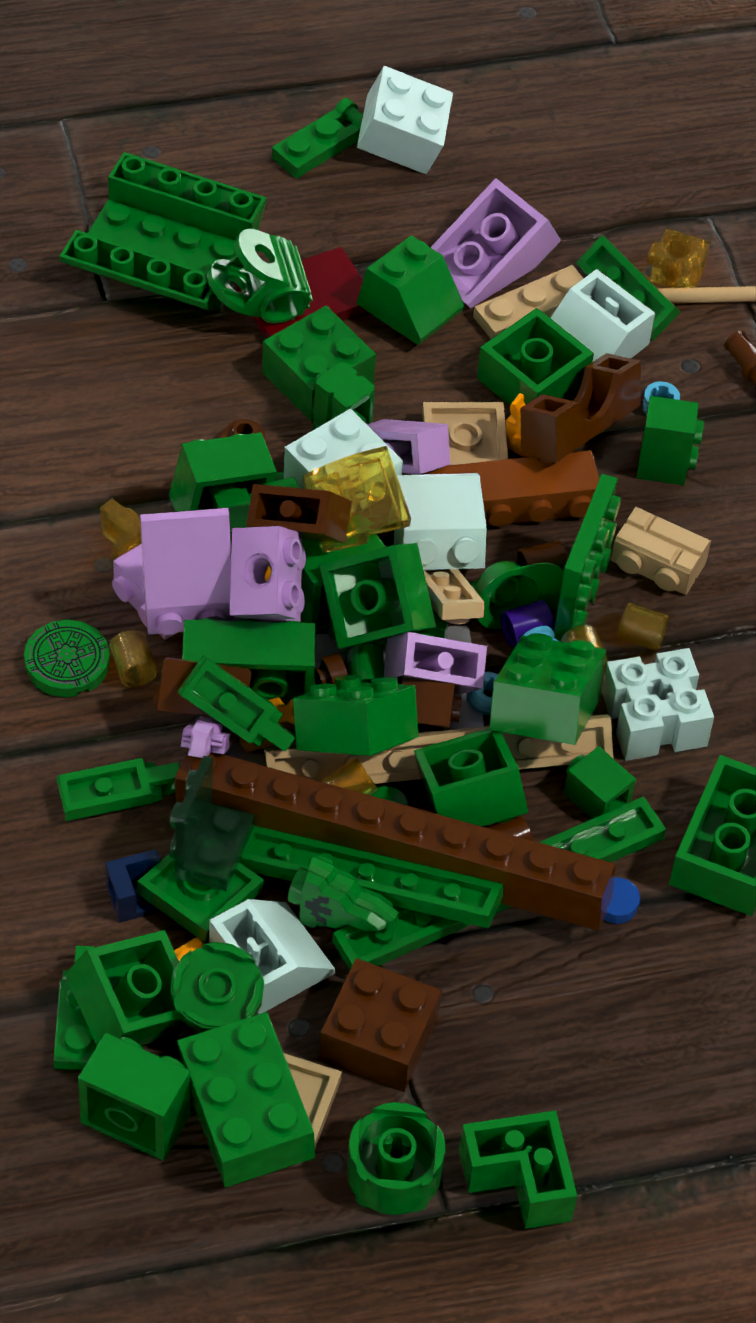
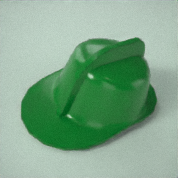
[471,561,564,629]

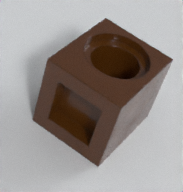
[402,678,462,732]

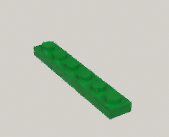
[233,825,503,929]

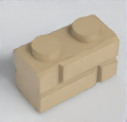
[611,507,711,595]

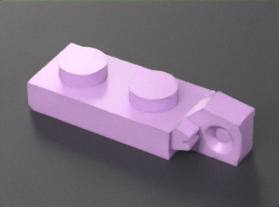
[181,715,238,759]

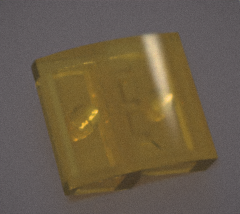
[302,446,411,552]

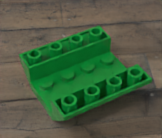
[59,152,267,309]

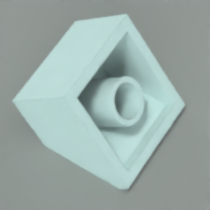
[394,473,487,570]

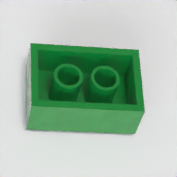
[182,618,315,705]
[489,633,607,745]
[669,755,756,916]
[177,1012,315,1188]

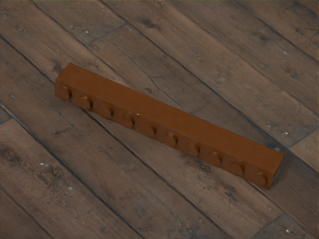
[174,752,615,931]

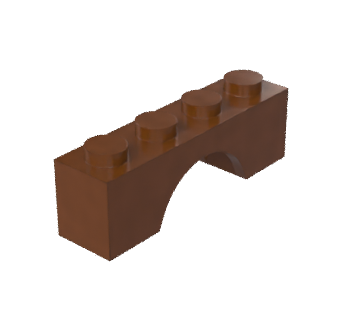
[520,353,641,463]

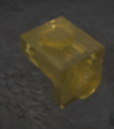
[100,498,141,569]

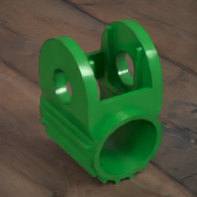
[207,229,313,324]

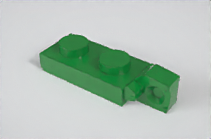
[178,655,296,752]
[56,758,179,821]
[54,946,97,1070]

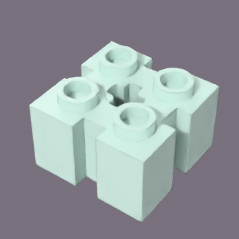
[602,648,714,761]

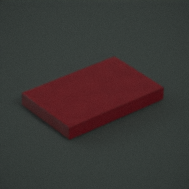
[236,247,367,339]

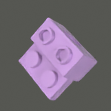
[230,526,306,622]

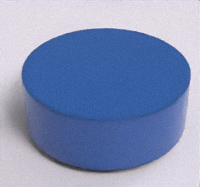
[604,877,640,924]

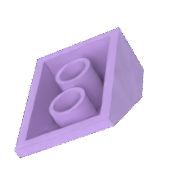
[431,178,561,309]
[140,508,234,635]

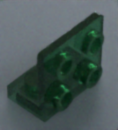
[169,755,255,891]

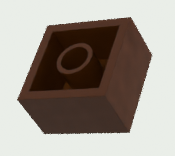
[319,958,442,1092]

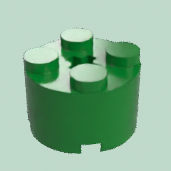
[347,1102,445,1215]

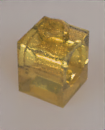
[647,228,710,288]

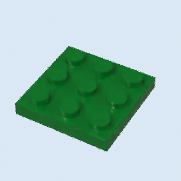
[554,474,622,643]

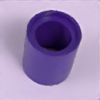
[500,600,555,648]

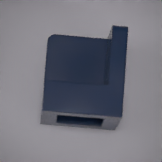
[105,849,162,923]

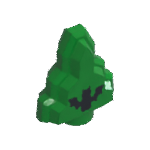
[288,855,398,931]

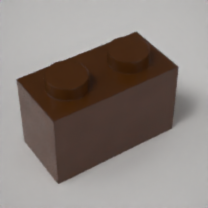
[246,484,352,543]

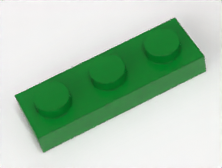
[576,235,681,341]

